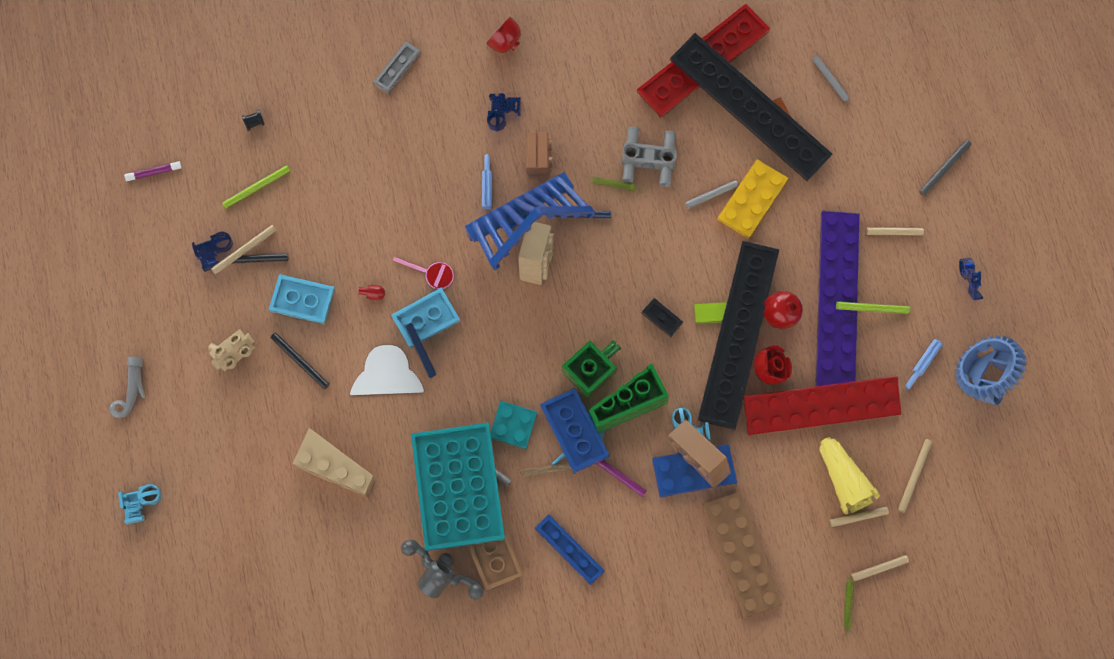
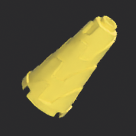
[819,437,880,514]

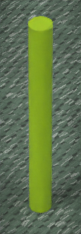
[222,165,290,209]
[836,302,910,314]

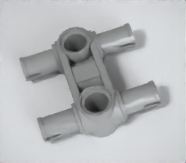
[621,127,677,187]

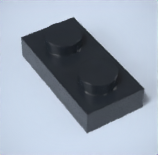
[641,298,683,338]

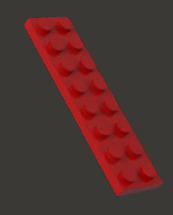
[637,4,770,118]
[743,376,902,435]

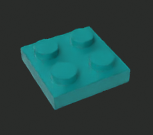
[490,401,537,449]

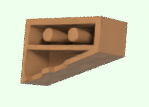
[668,420,731,489]

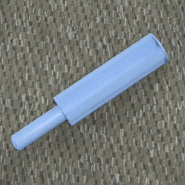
[481,154,493,210]
[905,339,943,389]

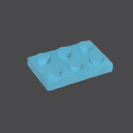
[269,274,335,324]
[391,287,460,349]

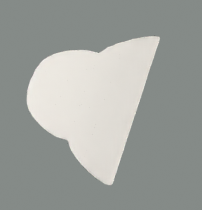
[350,345,424,395]

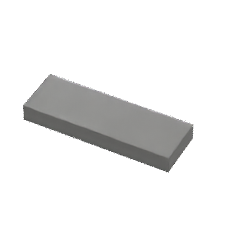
[373,41,421,94]

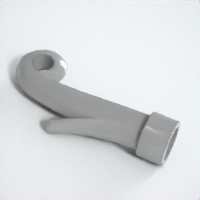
[109,357,145,418]

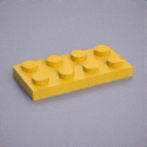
[717,159,789,239]

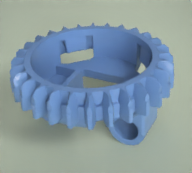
[955,335,1027,405]

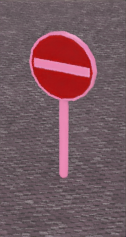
[393,257,454,289]

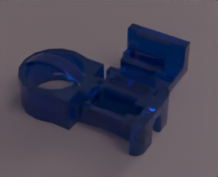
[487,93,521,131]
[192,231,233,272]
[959,258,983,300]

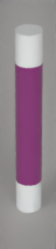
[124,161,182,182]

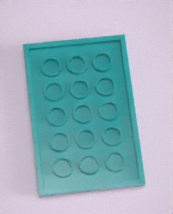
[411,422,505,551]

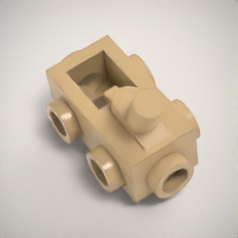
[208,329,255,372]

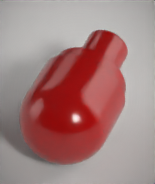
[358,285,385,301]

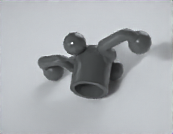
[401,540,484,600]

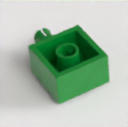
[561,340,621,399]

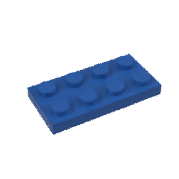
[540,388,609,474]
[652,444,737,498]

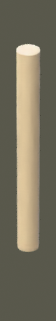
[211,225,276,275]
[898,439,932,513]

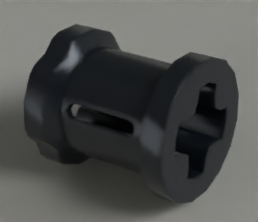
[242,109,265,131]

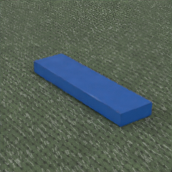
[535,514,605,586]

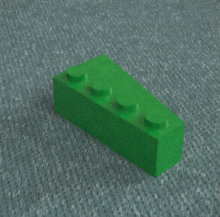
[589,363,669,434]

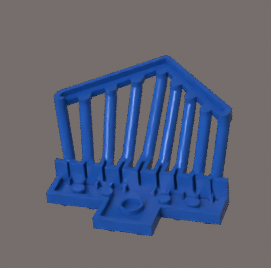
[465,172,595,270]

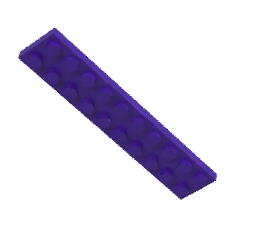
[815,211,860,386]

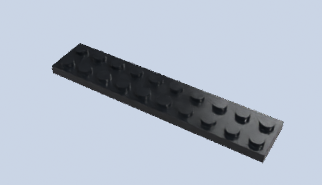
[670,33,832,181]
[697,241,780,430]

